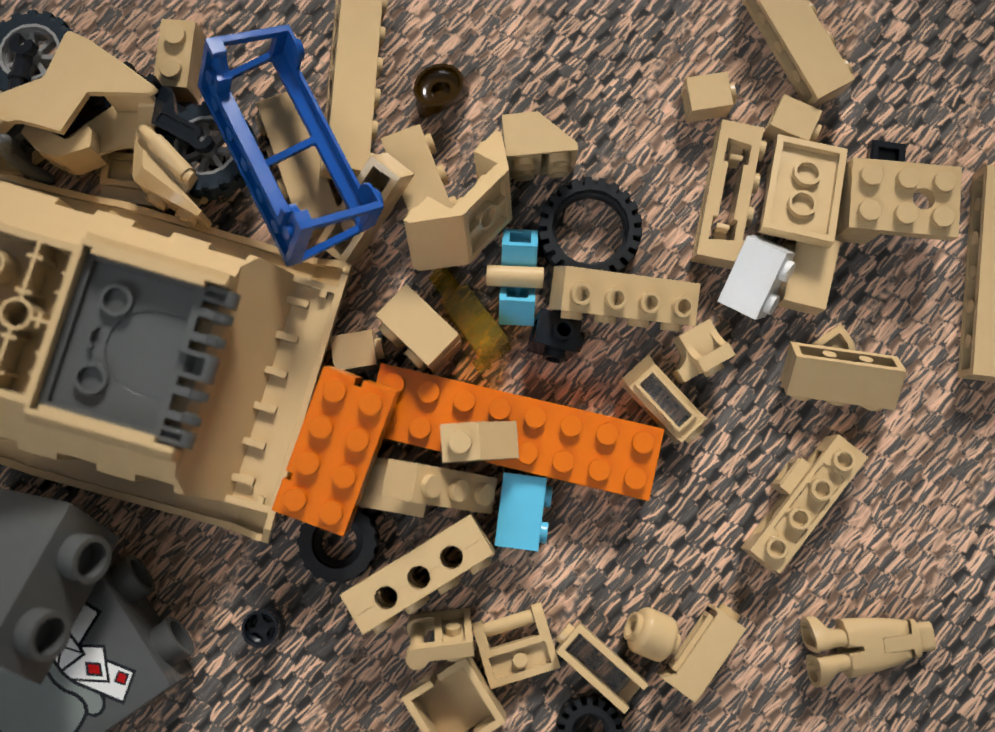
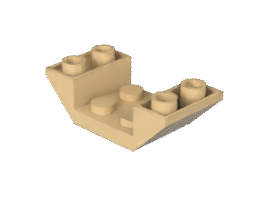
[403,130,512,271]

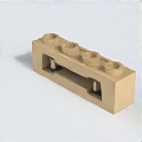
[691,119,767,270]
[741,434,868,574]

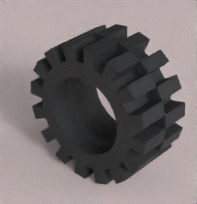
[556,693,624,732]

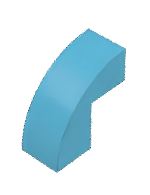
[498,229,538,326]

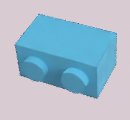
[494,473,553,551]

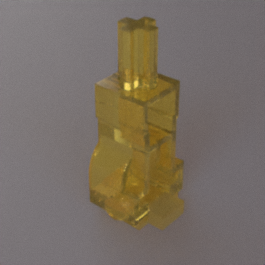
[429,267,511,374]

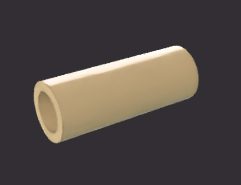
[486,265,544,289]

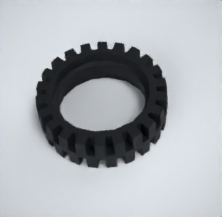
[538,177,643,273]

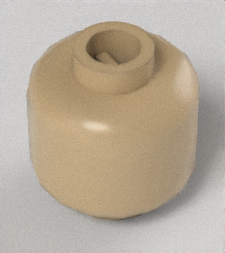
[623,607,681,662]

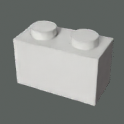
[717,235,796,320]

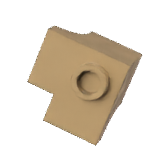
[671,319,736,384]

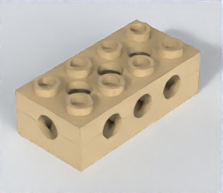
[340,513,495,635]

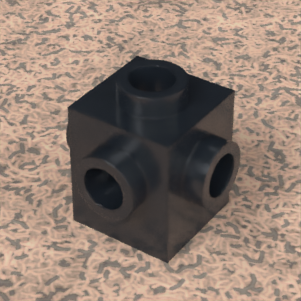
[527,308,585,363]

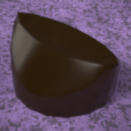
[414,63,470,118]

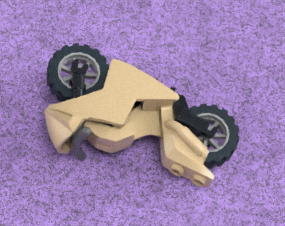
[0,10,259,229]

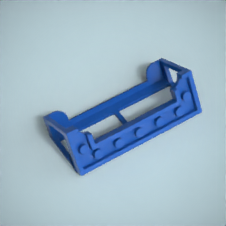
[197,24,384,267]

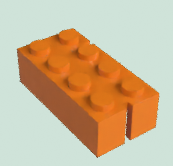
[272,366,401,536]

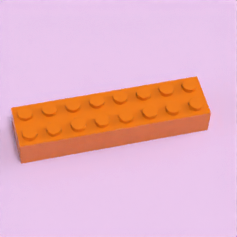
[376,363,665,501]

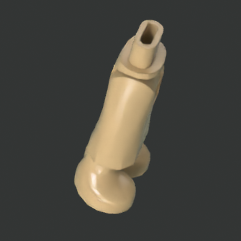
[800,616,936,688]

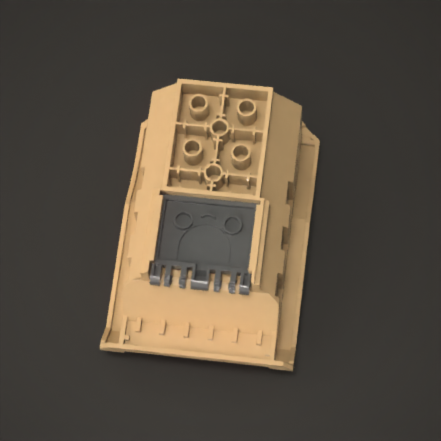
[0,174,353,544]

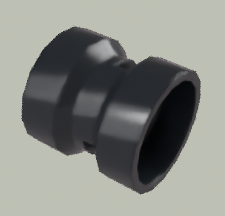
[241,606,286,648]

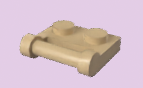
[472,602,561,690]
[405,608,475,670]

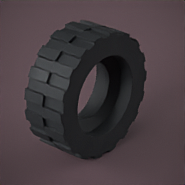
[297,506,380,583]

